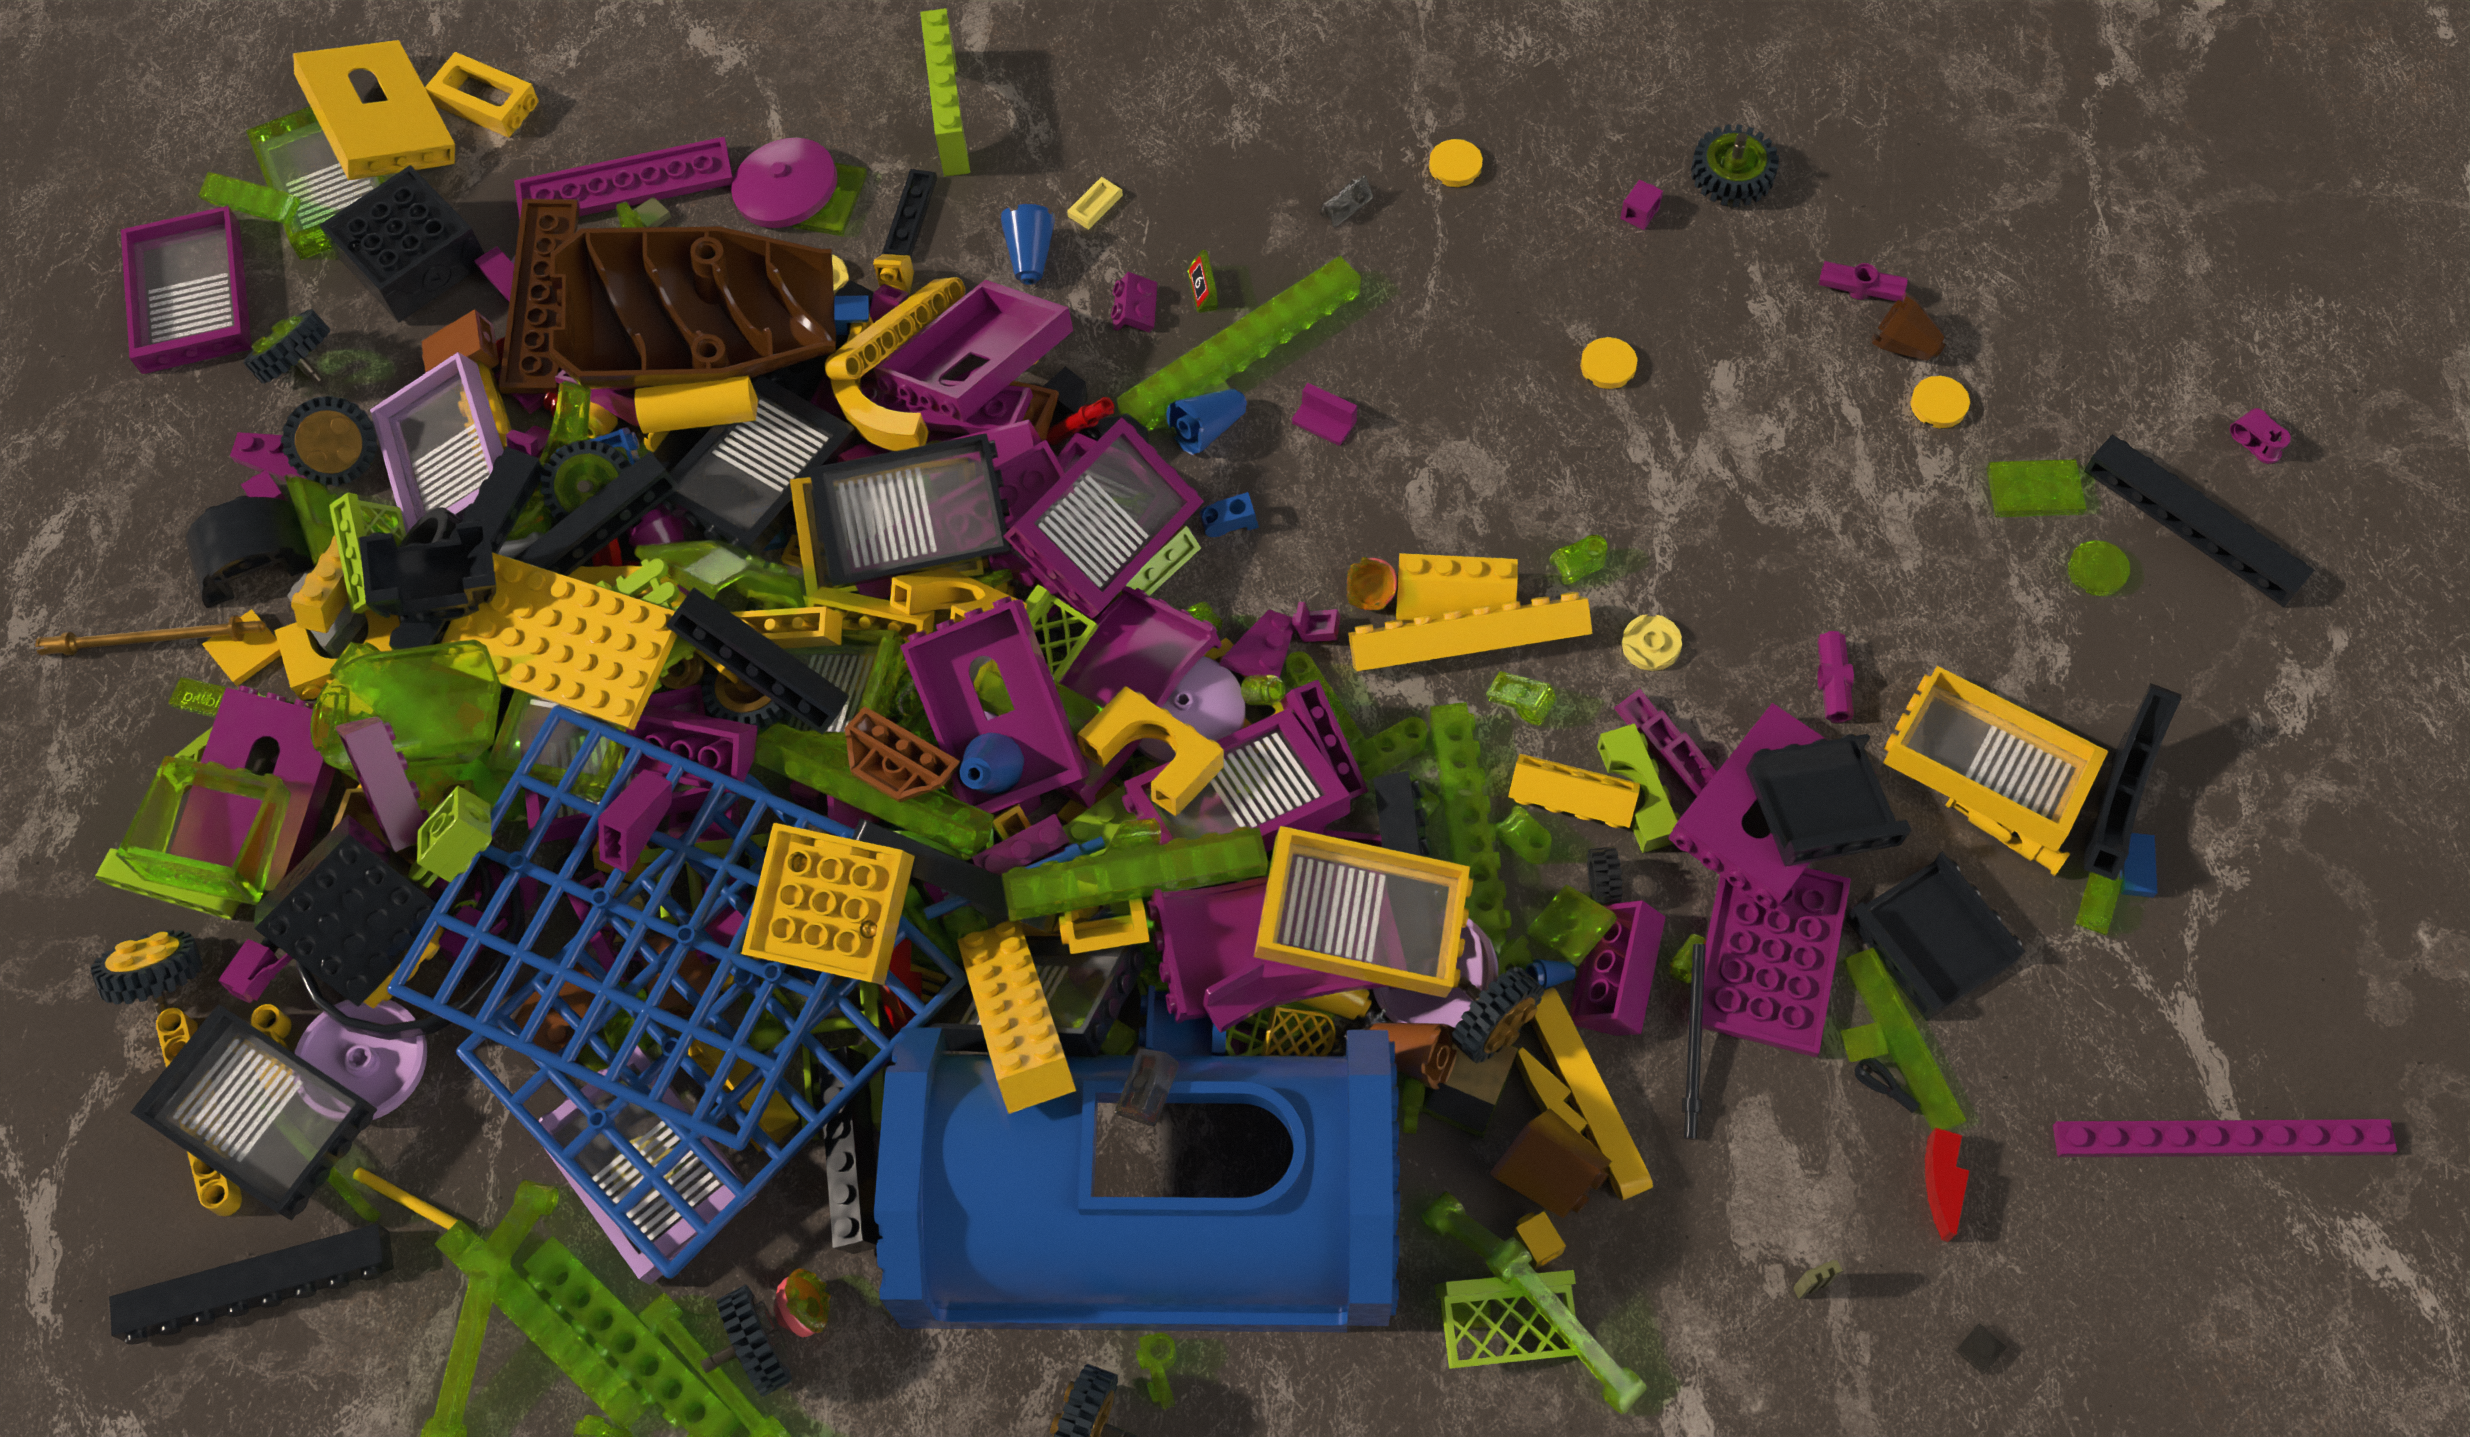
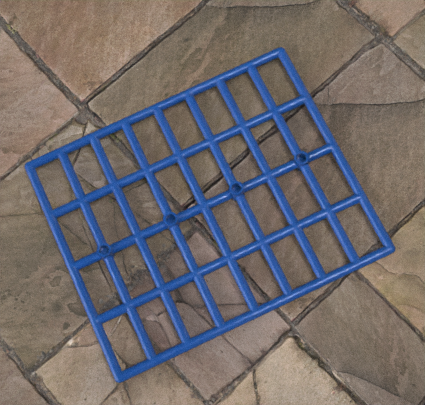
[387,705,855,1151]
[456,774,968,1279]

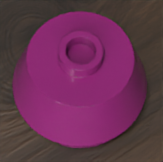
[625,508,685,561]

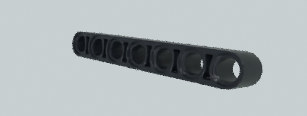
[851,818,1065,934]

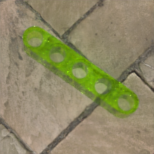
[198,172,302,225]

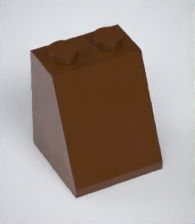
[1490,1108,1612,1218]

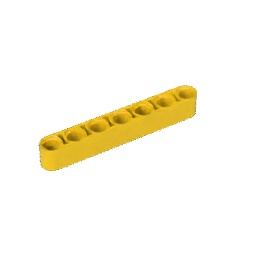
[825,277,965,380]
[1530,987,1653,1201]
[156,1008,242,1217]

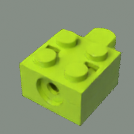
[408,785,492,888]

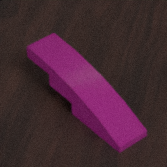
[1614,688,1717,797]

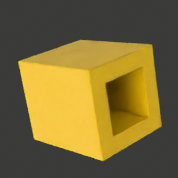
[1513,1211,1566,1270]

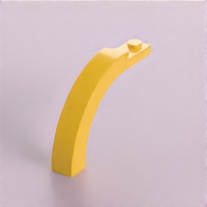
[831,314,929,451]

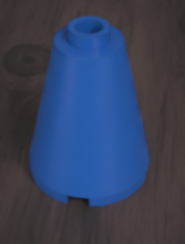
[1001,204,1055,285]
[1166,389,1247,455]
[960,732,1024,795]

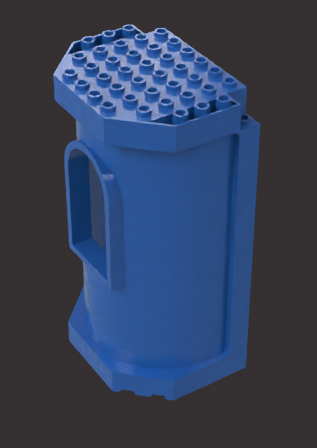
[874,1028,1400,1332]

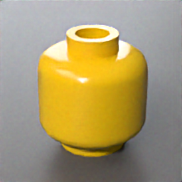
[575,401,618,440]

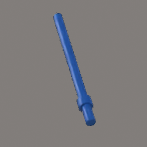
[923,837,1106,920]

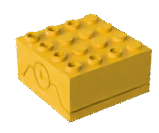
[741,823,915,985]

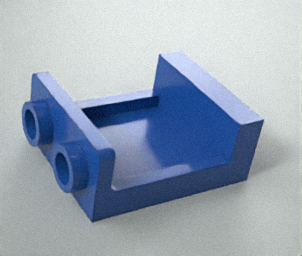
[1138,985,1226,1056]

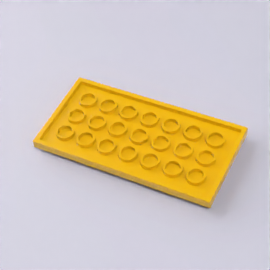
[433,552,678,731]

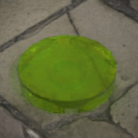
[2068,540,2130,596]

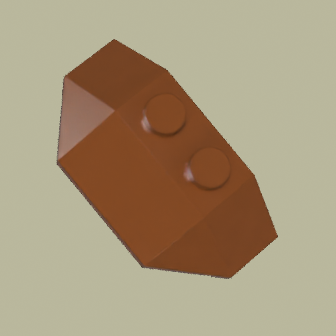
[844,706,961,803]

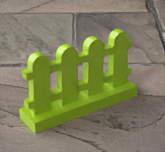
[596,558,697,692]

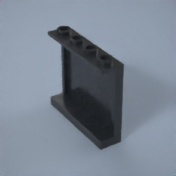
[1745,734,1912,867]
[1846,851,2026,1021]

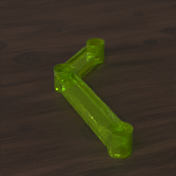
[420,1179,559,1437]
[1421,1191,1647,1415]
[638,1292,792,1437]

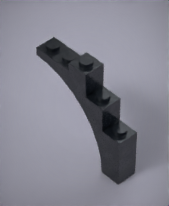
[2084,683,2182,881]

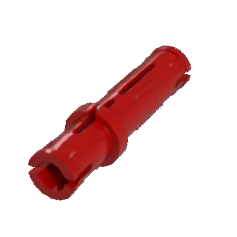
[1046,397,1115,445]

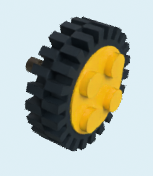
[90,930,203,1014]

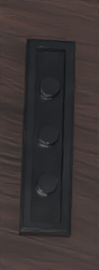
[882,169,937,258]

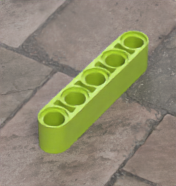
[95,848,246,920]

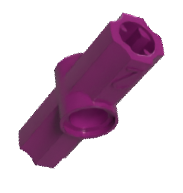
[1818,261,1908,301]
[1817,631,1854,723]

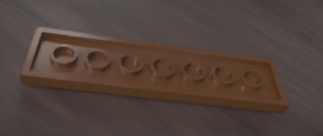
[499,199,580,394]

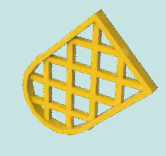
[1261,1006,1335,1056]

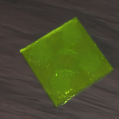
[1527,884,1617,967]

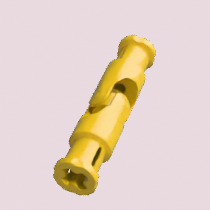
[1945,798,2070,876]

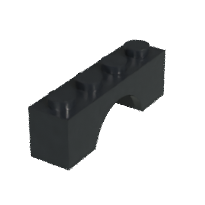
[1043,366,1149,454]

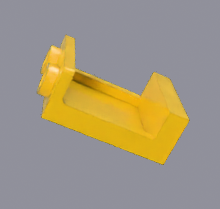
[1059,894,1150,954]

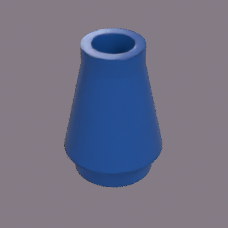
[1525,959,1575,990]

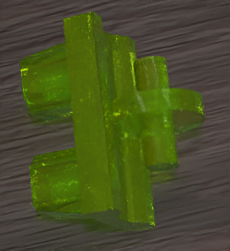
[1489,935,1535,976]

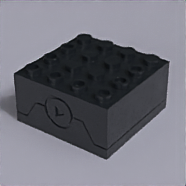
[319,165,485,323]
[254,814,450,1007]

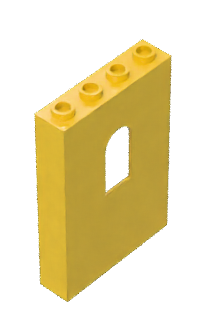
[293,40,455,181]

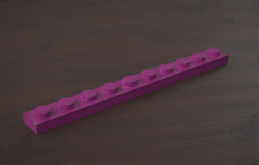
[2053,1119,2397,1157]

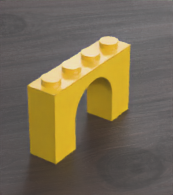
[890,567,1027,623]
[274,610,406,701]
[1077,686,1224,816]

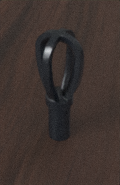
[1855,1057,1920,1113]

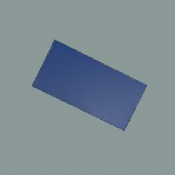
[2120,833,2157,898]

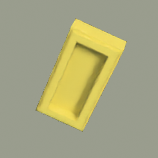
[1067,177,1123,230]

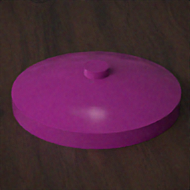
[731,138,837,228]

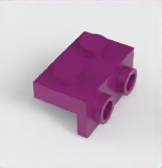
[1111,271,1157,333]

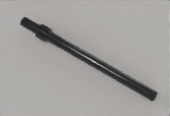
[1682,944,1706,1140]

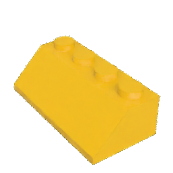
[1396,553,1518,623]

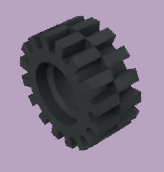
[1587,847,1623,905]

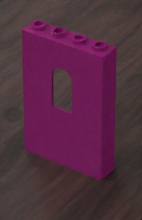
[873,280,1073,422]
[900,596,1090,822]
[166,685,352,891]
[1668,703,1877,912]

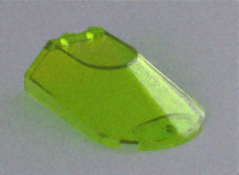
[634,540,806,610]
[310,639,502,773]

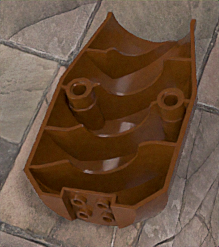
[549,226,836,389]

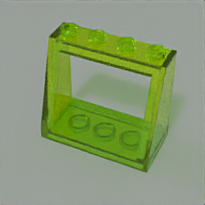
[116,755,291,906]

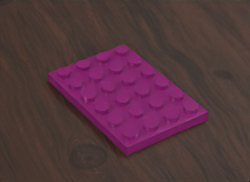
[1688,868,1851,1058]

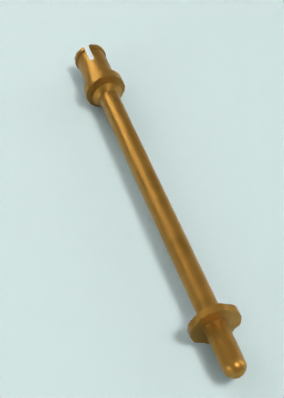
[35,615,267,656]

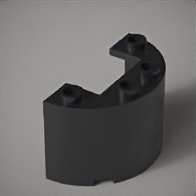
[186,496,318,608]
[359,519,497,623]

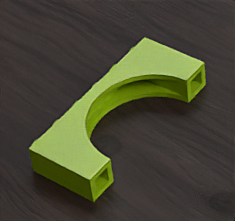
[920,8,970,177]

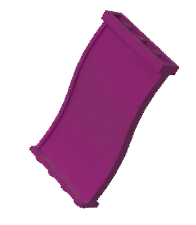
[1053,585,1222,809]
[1146,864,1407,1024]

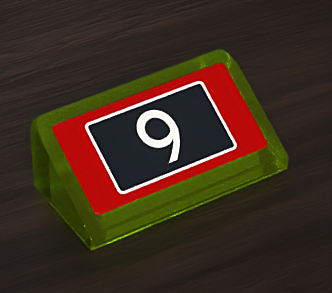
[1188,249,1218,313]

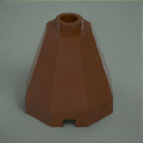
[1871,292,1946,361]

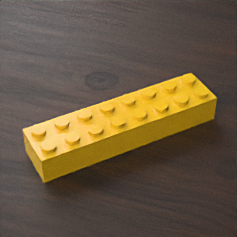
[957,920,1076,1114]

